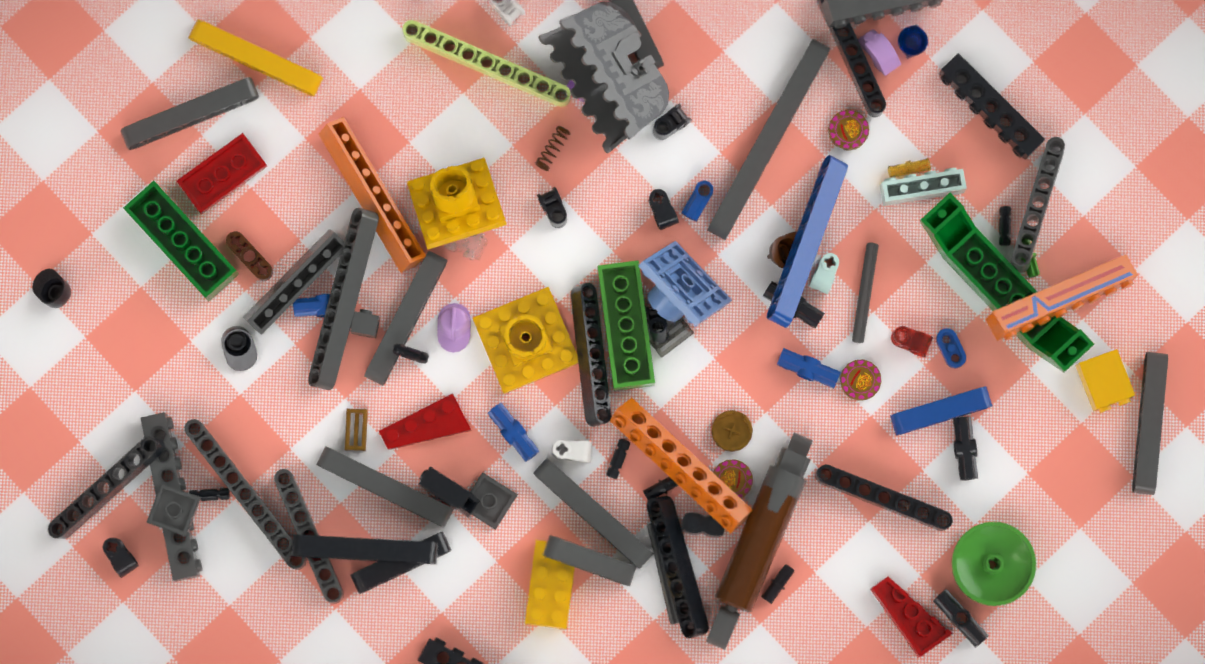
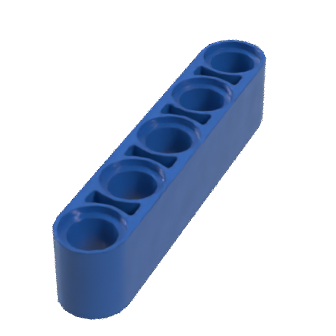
[890,386,993,436]

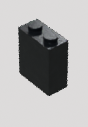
[418,466,480,518]

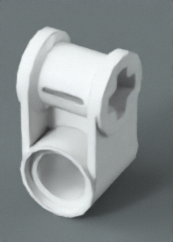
[489,0,526,27]
[552,440,592,463]

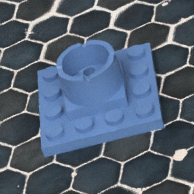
[638,241,732,327]

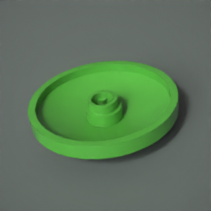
[951,522,1036,606]

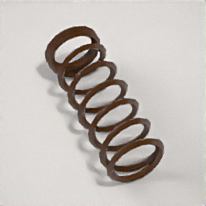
[535,126,571,171]

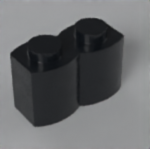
[682,512,725,538]

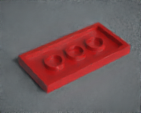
[176,133,268,215]

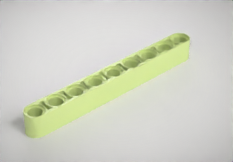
[402,20,571,107]

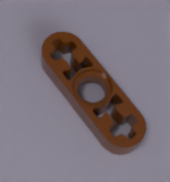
[226,231,273,281]

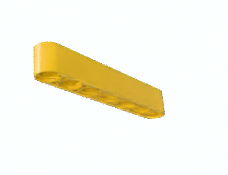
[188,19,323,97]

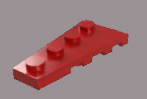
[379,393,472,450]
[870,577,953,658]

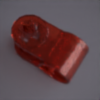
[891,326,933,357]

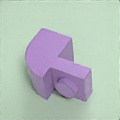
[858,29,902,76]

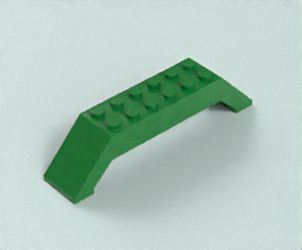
[920,192,1095,373]

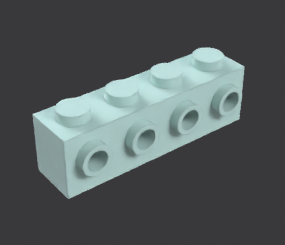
[879,167,967,206]

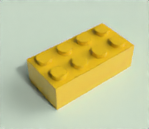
[525,540,575,630]

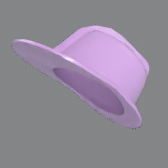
[437,303,471,353]

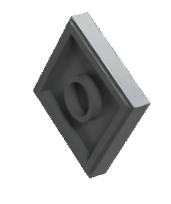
[470,473,518,530]
[146,483,201,537]

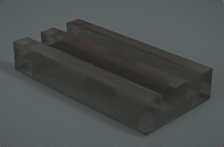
[650,317,694,358]

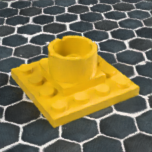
[406,157,507,250]
[472,286,578,394]

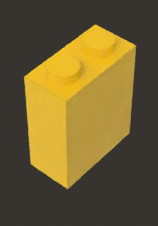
[1075,349,1135,413]

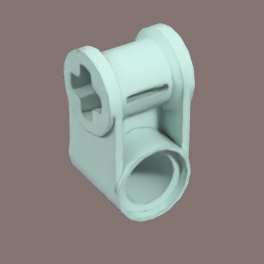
[809,253,839,294]

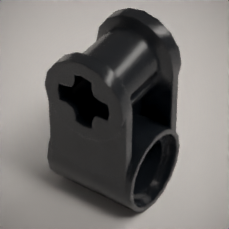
[653,104,692,140]
[536,187,567,229]
[649,189,679,230]
[645,305,669,344]
[103,538,139,578]

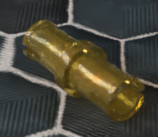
[888,158,931,178]

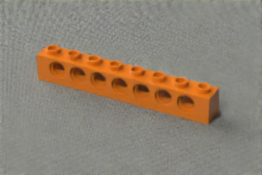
[610,397,753,534]

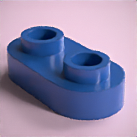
[936,328,966,369]

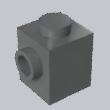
[350,309,380,339]

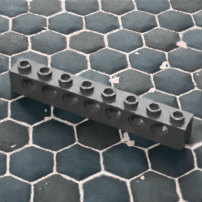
[140,412,202,582]

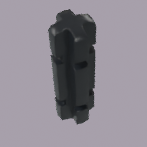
[999,206,1011,247]
[393,344,429,364]
[606,439,630,479]
[189,488,230,501]

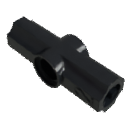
[762,281,825,329]
[953,416,978,481]
[933,589,989,648]

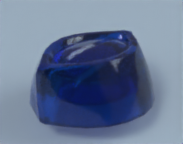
[898,25,928,59]

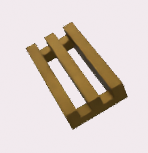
[345,408,368,451]

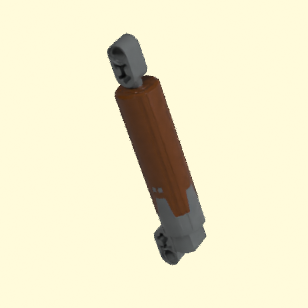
[706,432,813,650]

